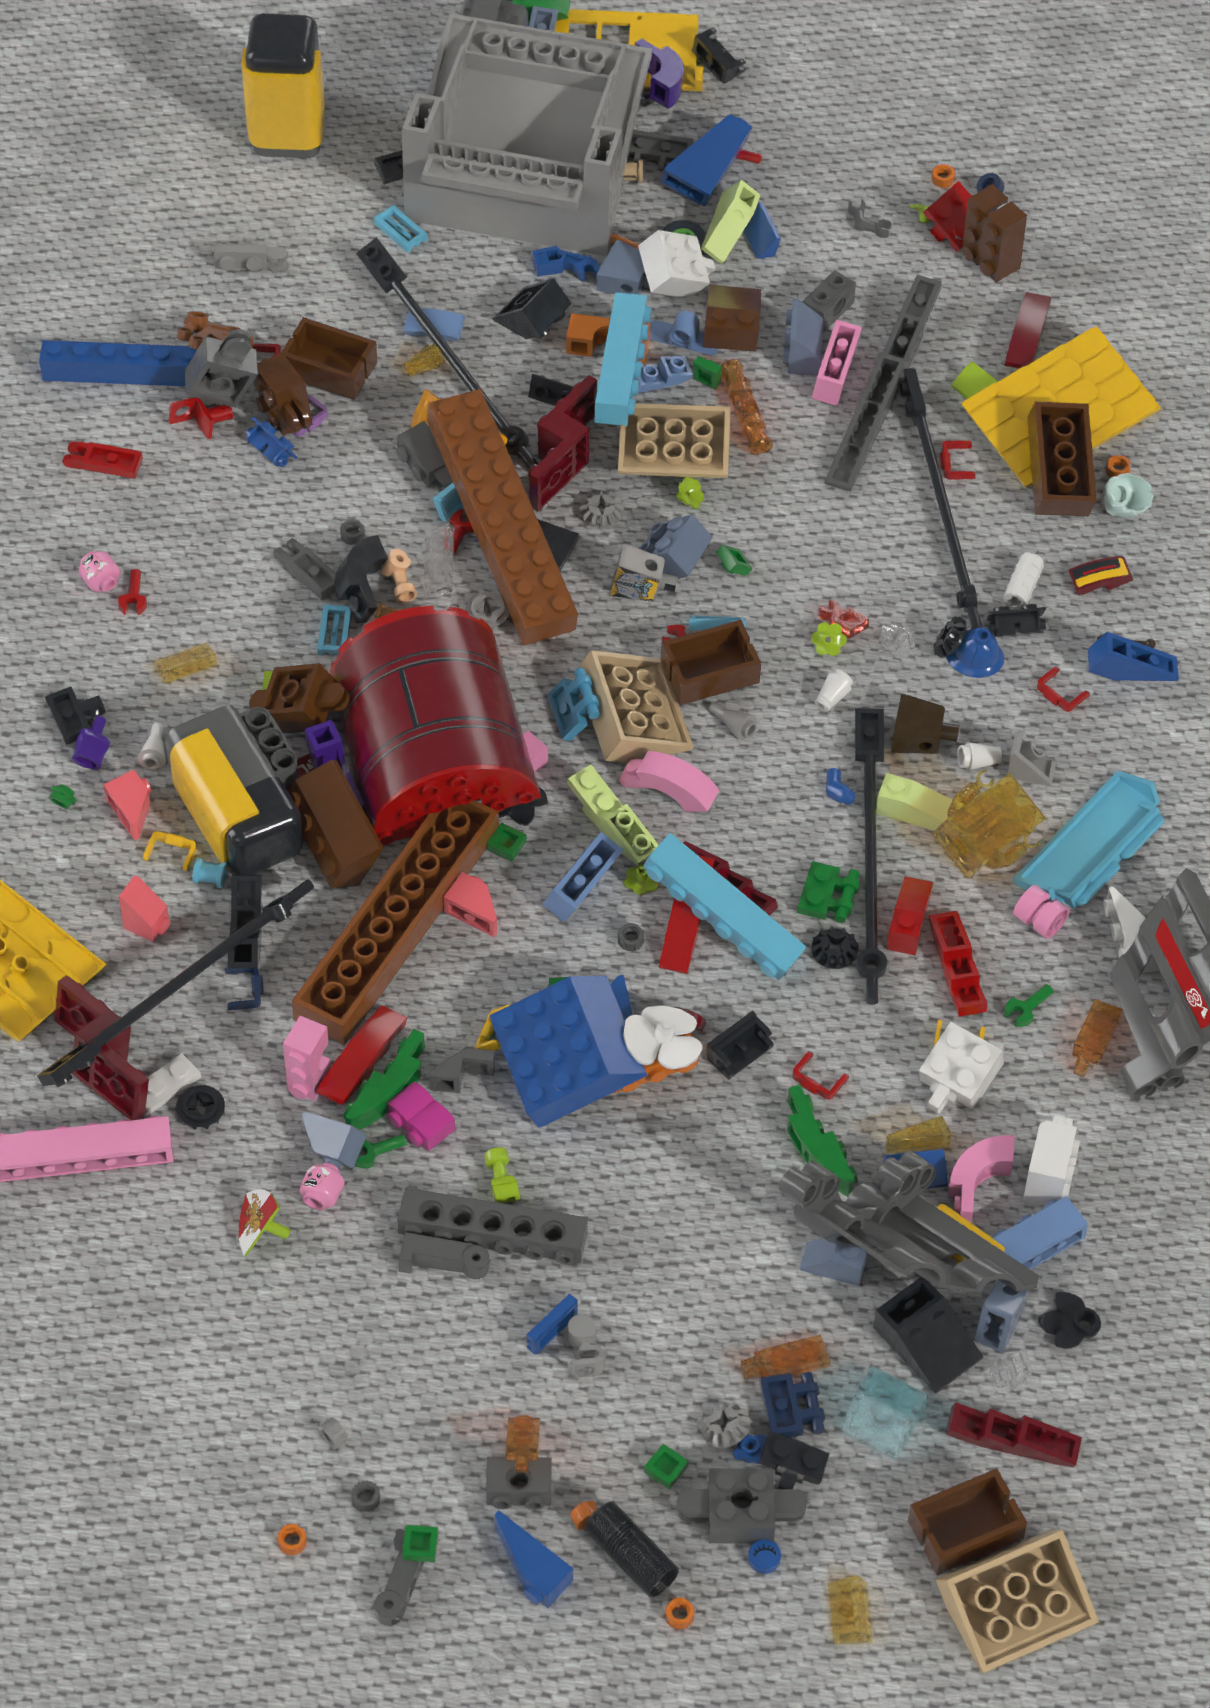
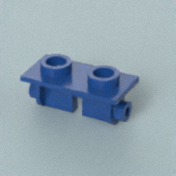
[245,417,298,467]

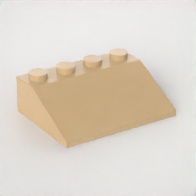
[618,403,731,478]
[578,650,694,763]
[935,1529,1099,1673]

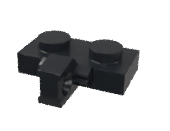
[45,686,106,745]
[759,1431,830,1489]

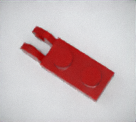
[62,441,143,479]

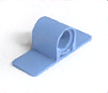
[650,311,718,355]

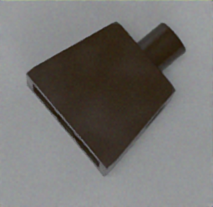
[891,694,960,754]

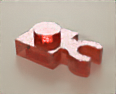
[818,600,869,639]

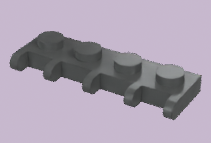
[628,130,694,169]

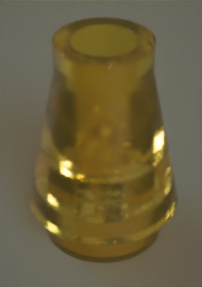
[403,343,445,378]

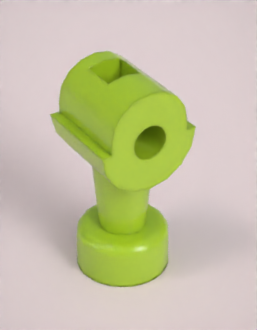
[483,1147,520,1204]

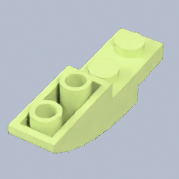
[567,764,659,865]

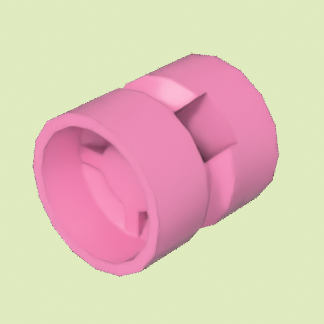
[1013,885,1070,939]

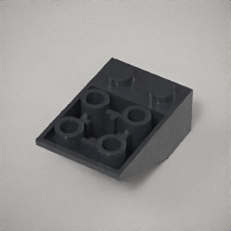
[873,1277,983,1394]

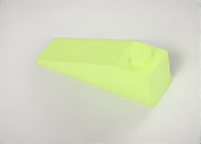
[876,773,996,845]

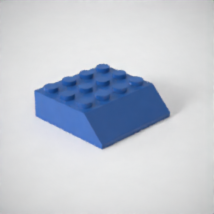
[489,976,648,1128]

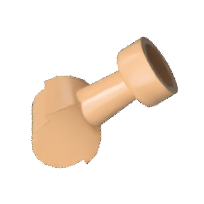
[381,549,417,603]

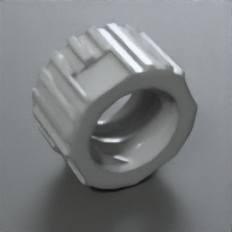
[318,1417,348,1450]

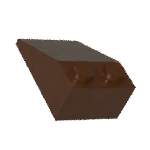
[703,284,761,352]

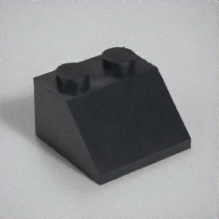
[492,278,572,340]

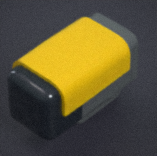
[241,13,326,158]
[166,705,303,875]

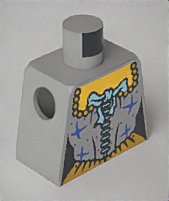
[610,544,678,602]

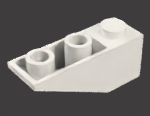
[1103,887,1159,973]

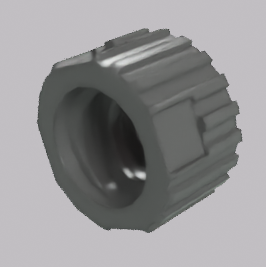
[340,519,365,545]
[618,923,644,952]
[351,1480,380,1512]

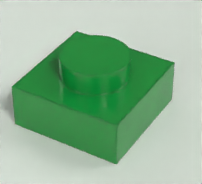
[693,356,722,390]
[716,545,753,576]
[487,823,527,862]
[644,1444,689,1490]
[402,1525,439,1563]

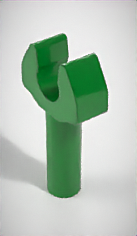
[1004,984,1054,1027]
[355,1134,407,1168]

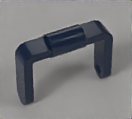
[225,966,264,1011]

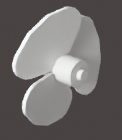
[623,1006,702,1069]

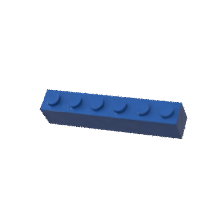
[39,340,198,387]

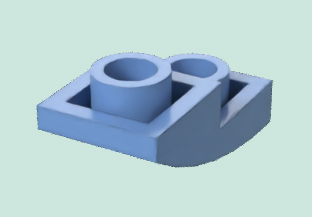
[404,308,465,341]
[635,355,693,393]

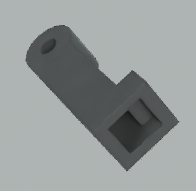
[399,1232,490,1279]
[374,1528,424,1626]

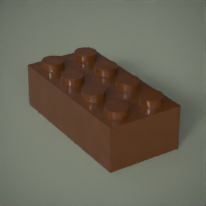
[1027,402,1097,517]

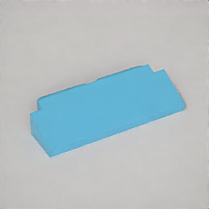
[1013,770,1164,909]

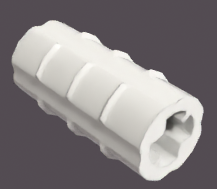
[1003,552,1044,609]

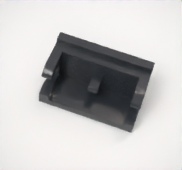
[692,27,746,84]
[707,1010,774,1080]

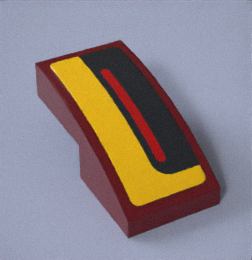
[1068,556,1134,595]

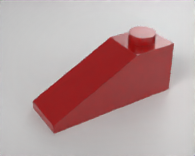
[887,876,934,956]

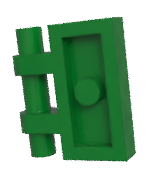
[797,861,860,923]

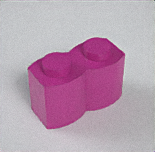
[387,1081,456,1151]

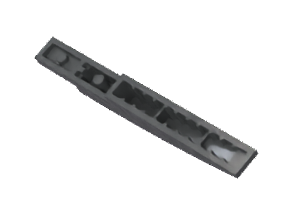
[825,274,942,492]

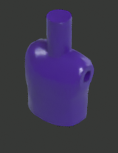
[72,716,110,770]

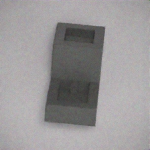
[429,1048,495,1093]

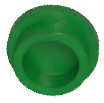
[49,784,77,810]

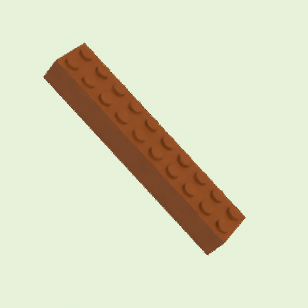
[427,389,578,646]
[292,800,499,1046]

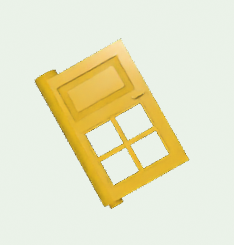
[555,9,703,92]

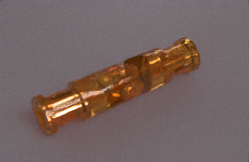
[721,359,773,455]

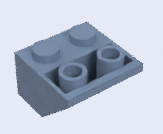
[783,299,824,376]
[638,514,713,579]

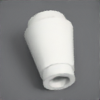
[814,669,853,712]
[957,742,1002,771]

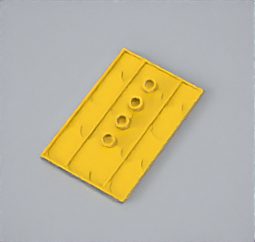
[961,326,1161,488]
[0,880,107,1043]

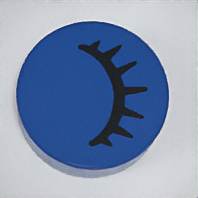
[748,1539,781,1574]

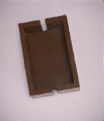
[962,184,1027,283]
[280,317,378,400]
[661,620,761,706]
[908,1468,1027,1576]

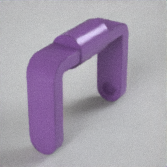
[292,395,328,437]

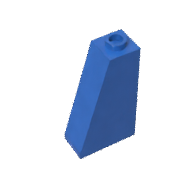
[660,114,752,207]

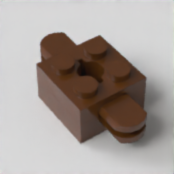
[253,353,313,436]
[249,663,350,733]

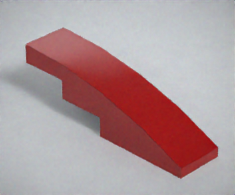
[659,855,715,974]
[929,911,987,1017]
[316,1005,407,1105]

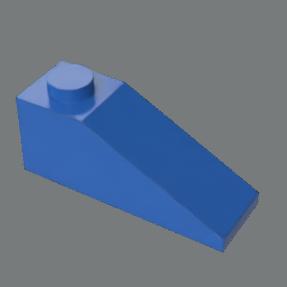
[1088,631,1179,681]
[494,1510,573,1608]

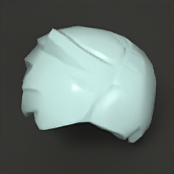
[1102,473,1154,518]

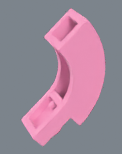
[619,751,720,812]
[948,1135,1015,1223]

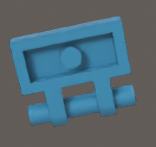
[547,668,600,741]

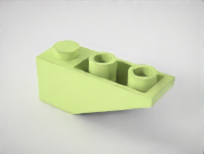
[701,180,761,263]

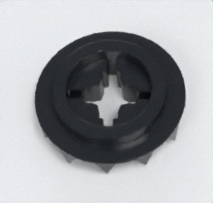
[933,617,966,658]
[811,926,859,969]
[176,1085,225,1130]

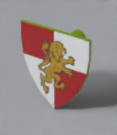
[238,1189,290,1256]

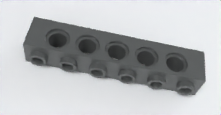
[397,1187,588,1265]

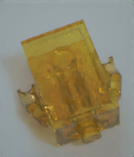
[932,770,1046,879]

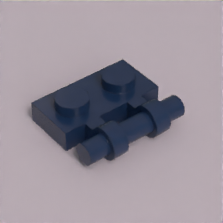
[760,1372,826,1438]

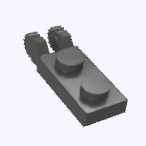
[273,538,336,601]

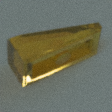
[885,1116,952,1154]

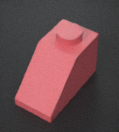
[104,769,152,840]
[443,872,497,937]
[119,875,170,943]

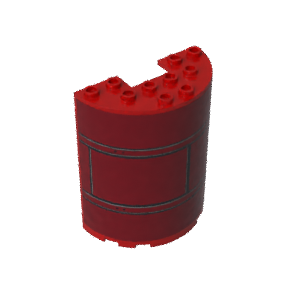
[330,606,541,845]

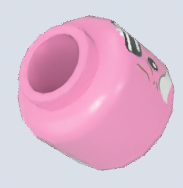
[79,551,120,592]
[299,1163,345,1210]

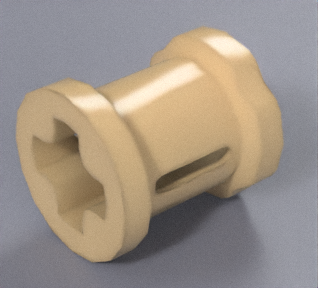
[623,160,643,183]

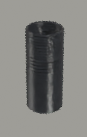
[585,1501,679,1598]

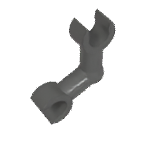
[848,200,892,238]

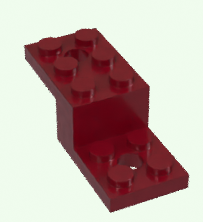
[528,375,597,512]
[54,975,149,1120]

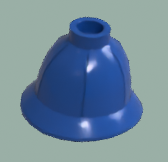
[946,627,1004,678]

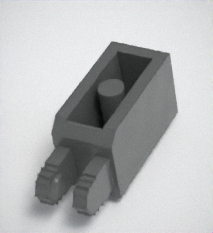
[396,421,453,492]

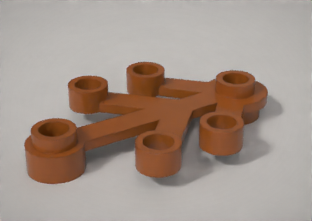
[177,311,254,349]

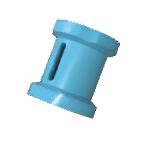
[192,857,228,888]

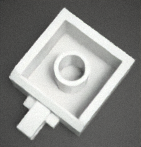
[638,230,716,297]
[919,1021,1004,1114]
[1023,1115,1081,1205]

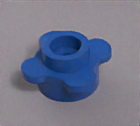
[733,1433,766,1464]

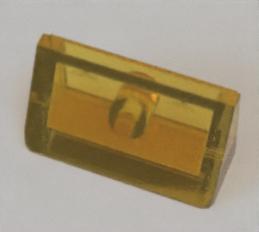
[154,643,217,684]
[828,1575,873,1645]

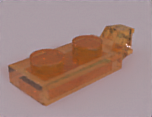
[1072,999,1123,1078]
[740,1334,830,1379]
[506,1415,540,1472]

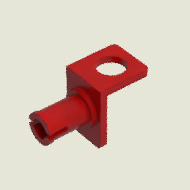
[168,397,233,440]

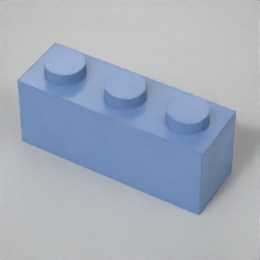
[542,832,623,923]
[992,1196,1088,1269]

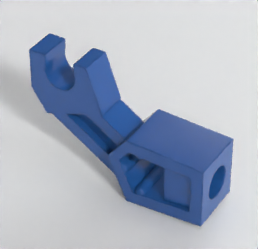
[532,246,600,281]

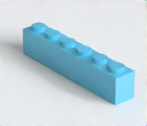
[595,292,652,426]
[643,833,807,980]

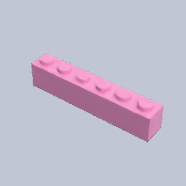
[0,1116,174,1182]

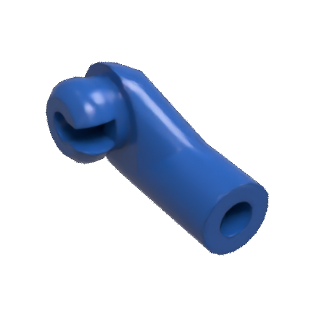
[826,768,856,805]

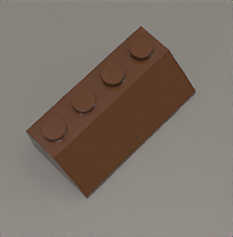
[288,760,384,888]

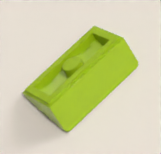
[951,361,998,399]

